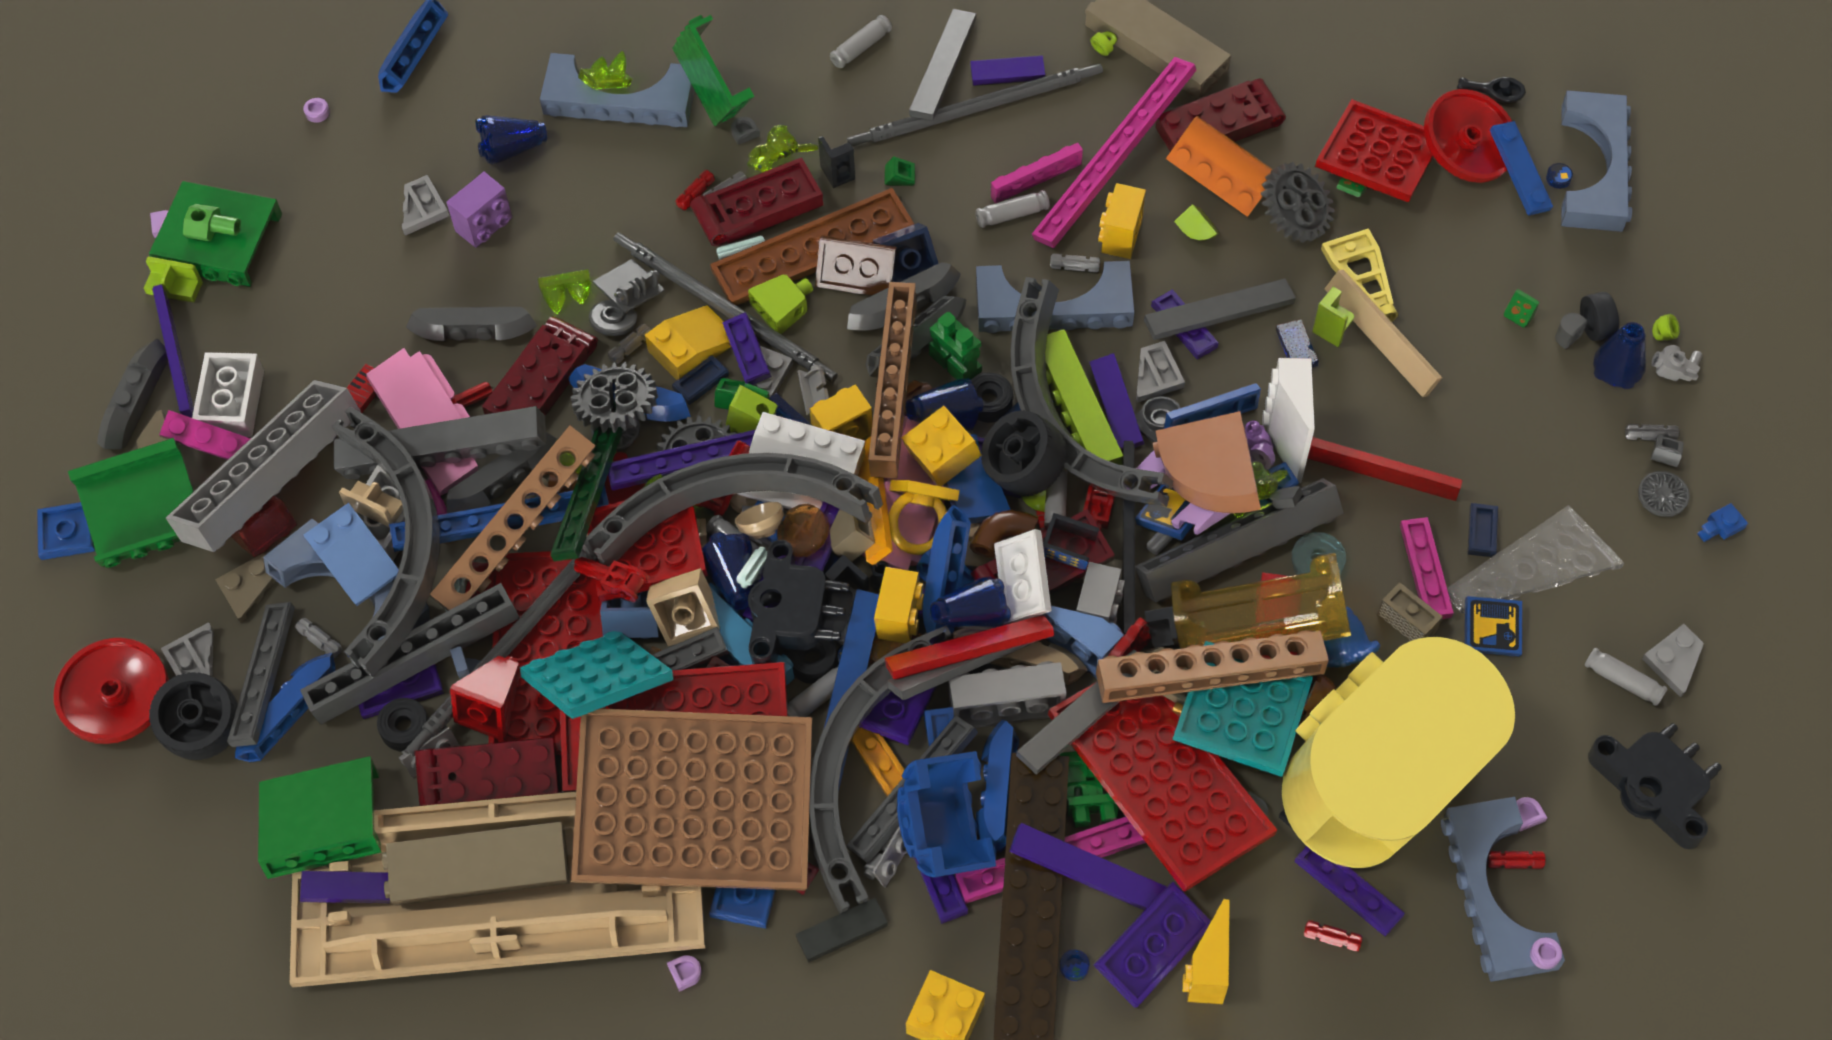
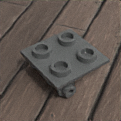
[593,259,665,313]

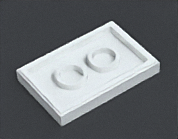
[994,529,1052,624]

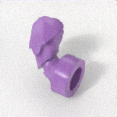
[1245,420,1275,472]

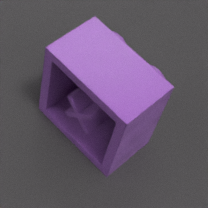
[446,172,512,248]

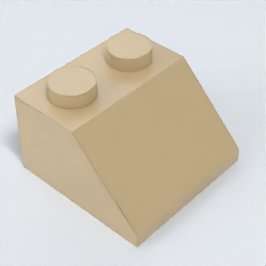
[646,568,720,647]

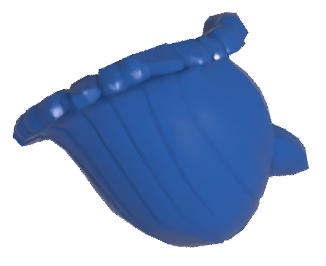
[1304,605,1381,668]

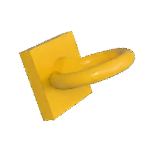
[888,480,960,555]

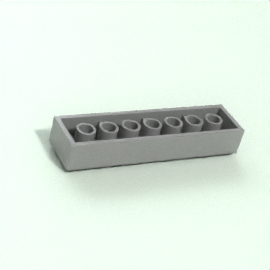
[166,380,361,552]

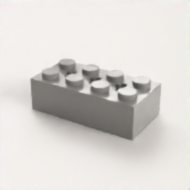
[949,661,1066,728]

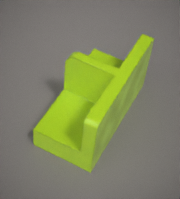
[144,256,203,303]
[1312,286,1354,347]

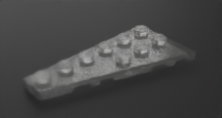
[1447,505,1624,613]

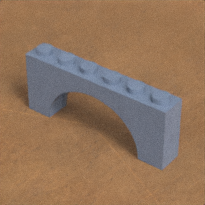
[540,53,695,127]
[1561,90,1632,232]
[976,261,1134,333]
[263,519,430,640]
[1441,797,1565,982]

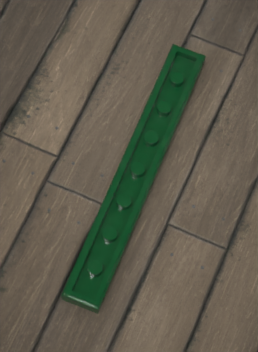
[550,402,623,562]

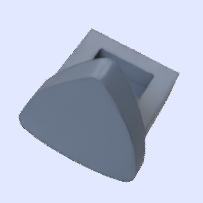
[450,646,481,680]

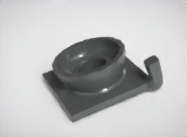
[1135,395,1180,442]

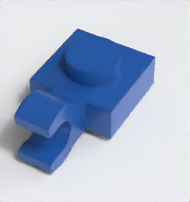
[1697,503,1748,542]

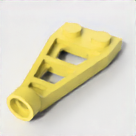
[1321,228,1398,322]

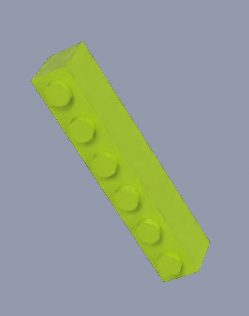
[1045,329,1123,465]

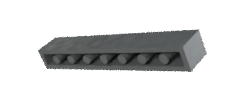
[334,406,546,479]
[1135,478,1344,603]
[300,583,520,725]

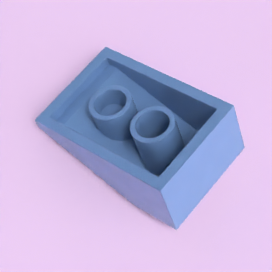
[303,503,399,606]
[600,590,659,639]
[1039,606,1124,679]

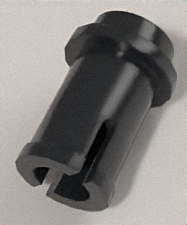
[870,561,889,590]

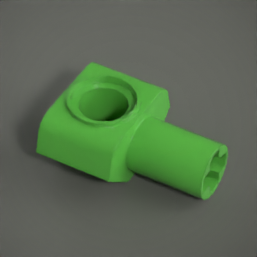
[183,204,241,241]

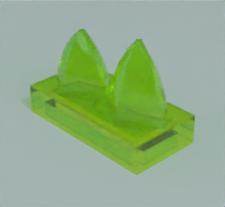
[578,51,633,89]
[538,269,592,313]

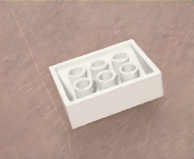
[1262,358,1314,483]
[737,412,865,517]

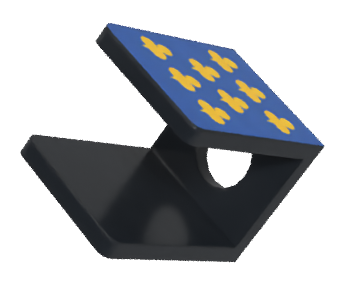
[1043,513,1099,570]

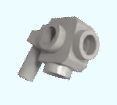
[1651,345,1703,382]

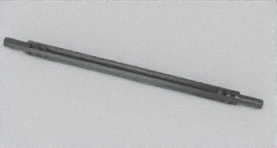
[847,63,1103,147]
[613,232,838,382]
[405,548,587,757]

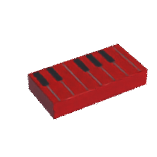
[347,364,377,413]

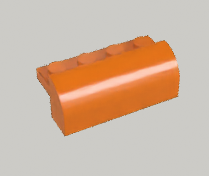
[1166,116,1273,217]

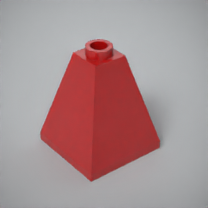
[450,656,520,742]

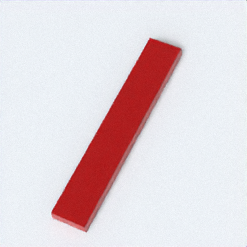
[1308,437,1463,501]
[885,615,1054,680]

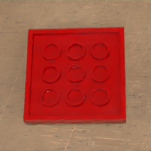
[1315,99,1433,203]
[587,501,708,602]

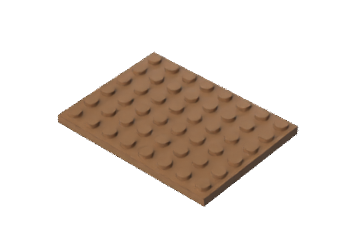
[571,709,812,891]

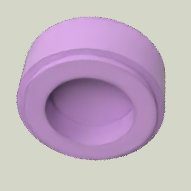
[303,98,330,123]
[1530,938,1562,970]

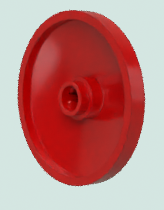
[1424,89,1512,183]
[54,638,169,744]

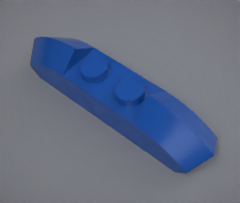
[378,0,448,93]
[568,364,691,422]
[923,505,971,634]
[235,653,336,762]
[976,719,1019,853]

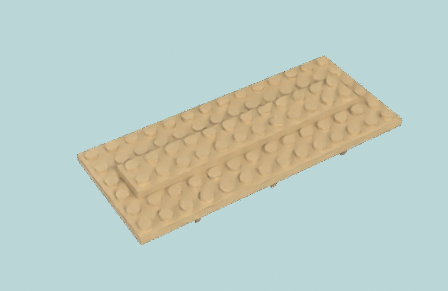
[290,792,705,987]

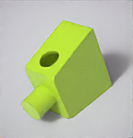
[748,274,813,334]
[726,385,778,434]

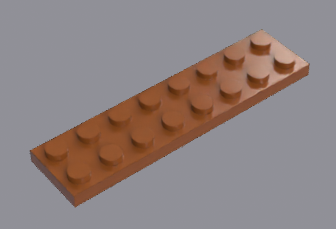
[710,188,914,306]

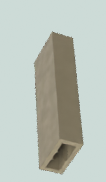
[1085,0,1231,99]
[382,822,570,906]

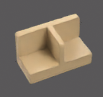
[339,481,403,528]

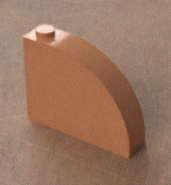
[1153,411,1261,513]

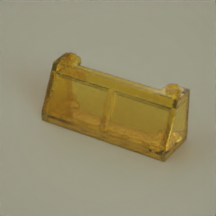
[1171,553,1351,649]

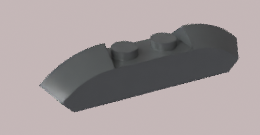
[847,262,961,331]
[866,296,967,377]
[406,307,537,341]
[97,338,168,449]
[447,432,558,513]

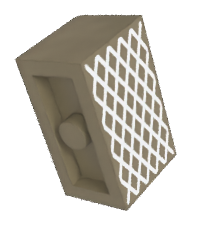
[1377,582,1443,641]

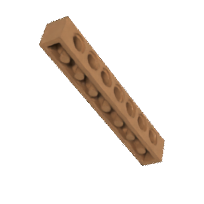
[868,282,917,478]
[430,425,595,611]
[1096,630,1329,703]

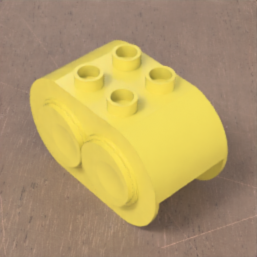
[1282,637,1515,868]

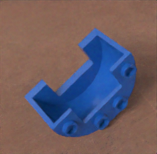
[897,751,996,877]

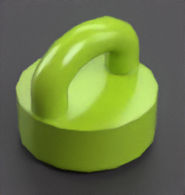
[1090,31,1117,56]
[1652,314,1680,341]

